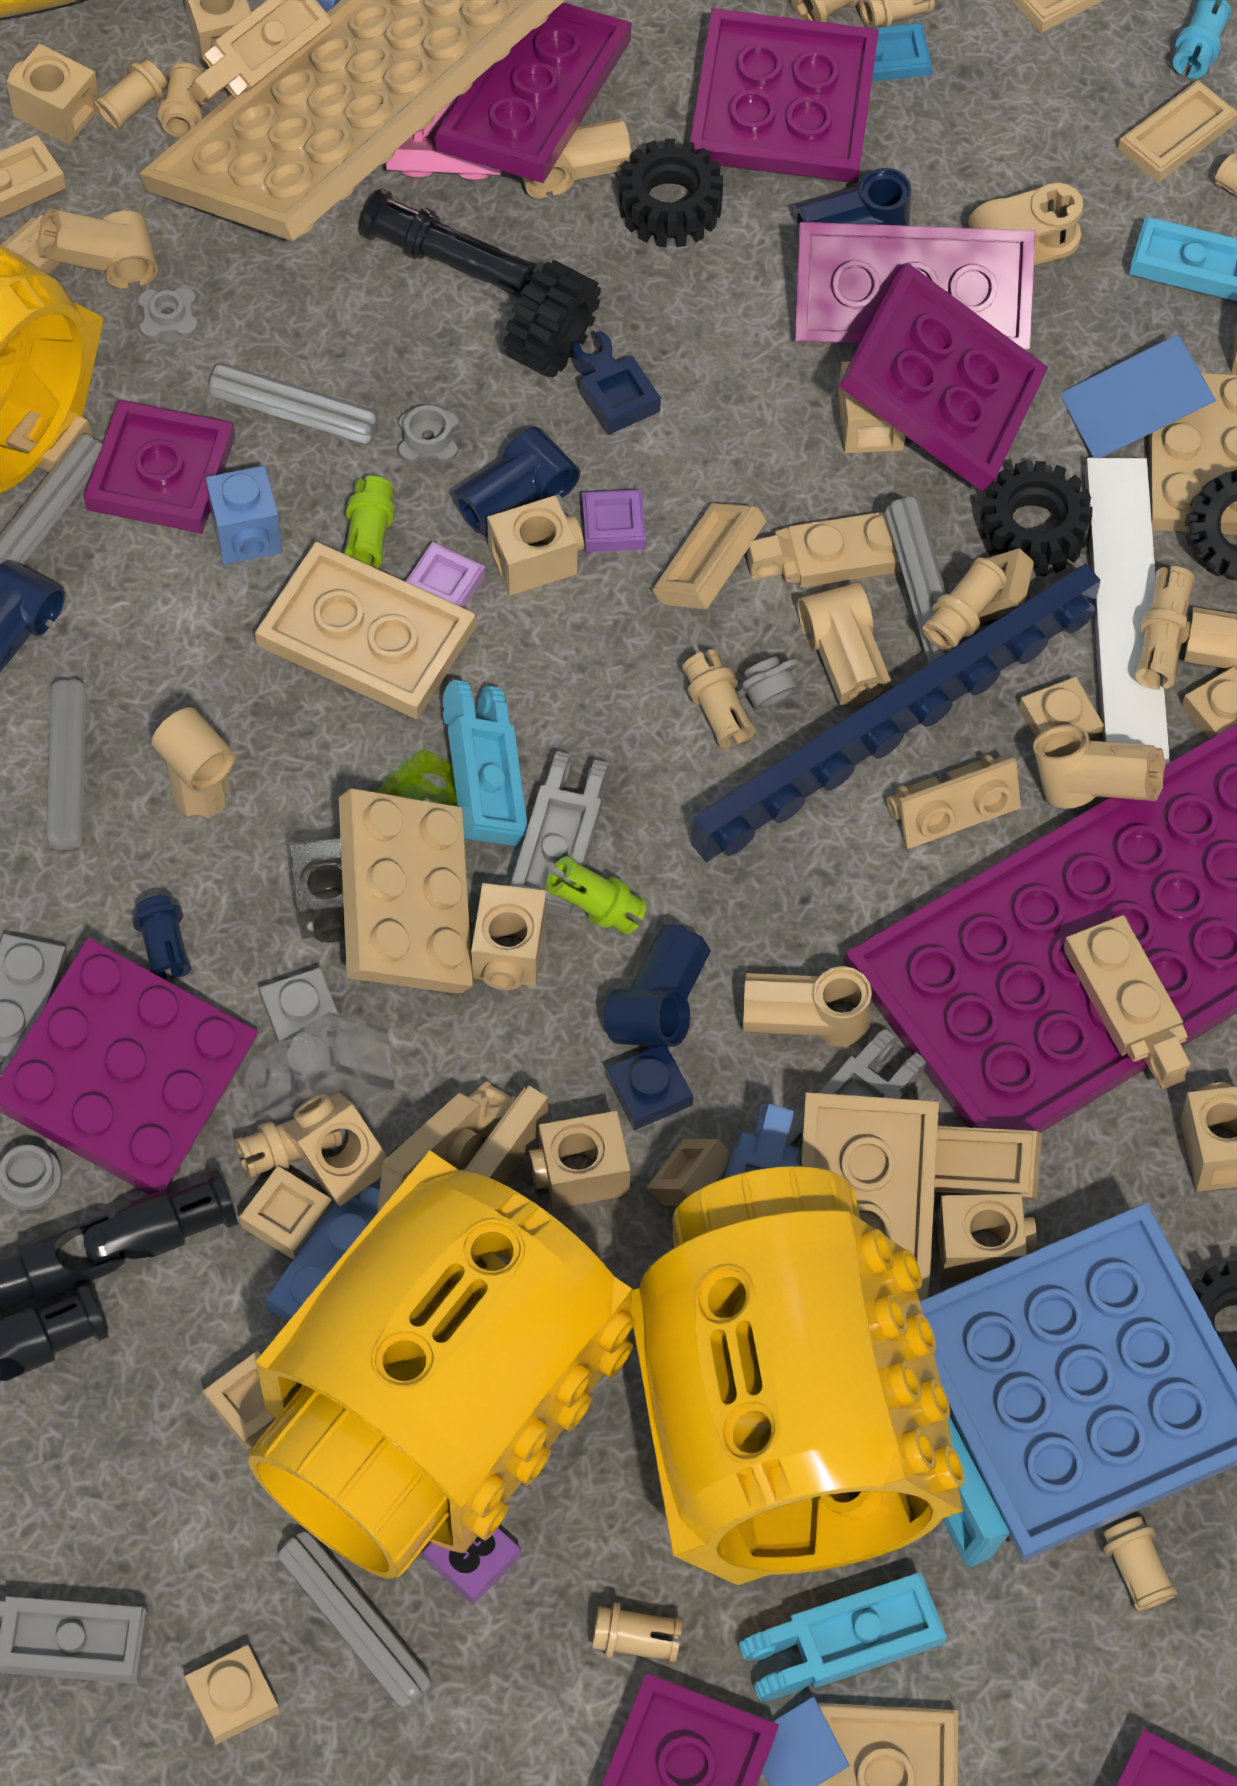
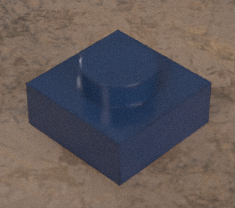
[606,1046,694,1130]

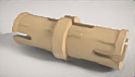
[1135,566,1195,690]

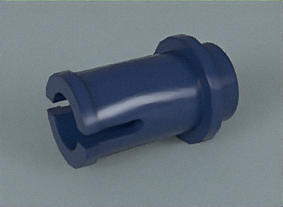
[132,895,192,980]

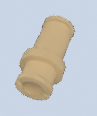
[922,558,1007,652]
[682,649,756,749]
[234,1119,342,1179]

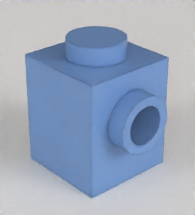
[205,465,282,565]

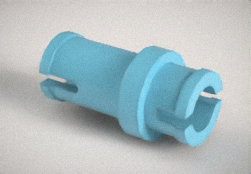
[1173,0,1232,79]

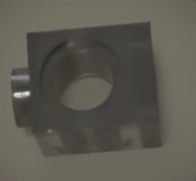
[289,838,345,943]

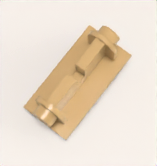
[886,754,1021,849]

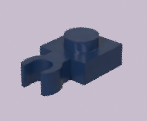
[573,331,661,435]

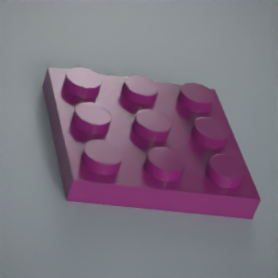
[690,8,879,183]
[838,263,1048,492]
[0,938,259,1195]

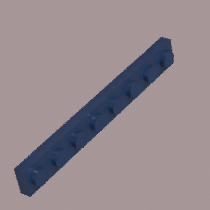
[691,563,1101,862]

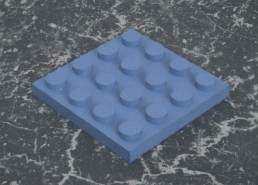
[920,1202,1237,1562]

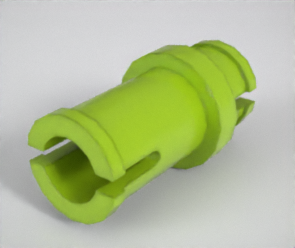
[344,475,395,569]
[546,856,646,935]

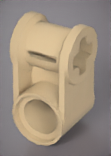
[967,183,1084,265]

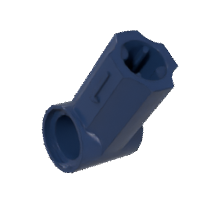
[795,168,912,230]
[454,427,581,537]
[0,560,65,672]
[604,924,711,1047]

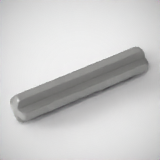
[209,363,378,444]
[0,433,103,565]
[886,497,961,664]
[46,679,86,851]
[278,1531,432,1709]

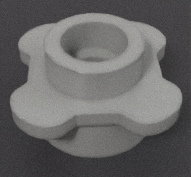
[137,287,198,342]
[398,405,458,463]
[736,657,799,710]

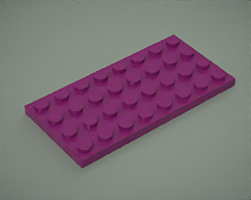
[844,724,1237,1133]

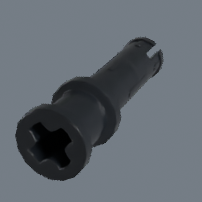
[361,189,536,298]

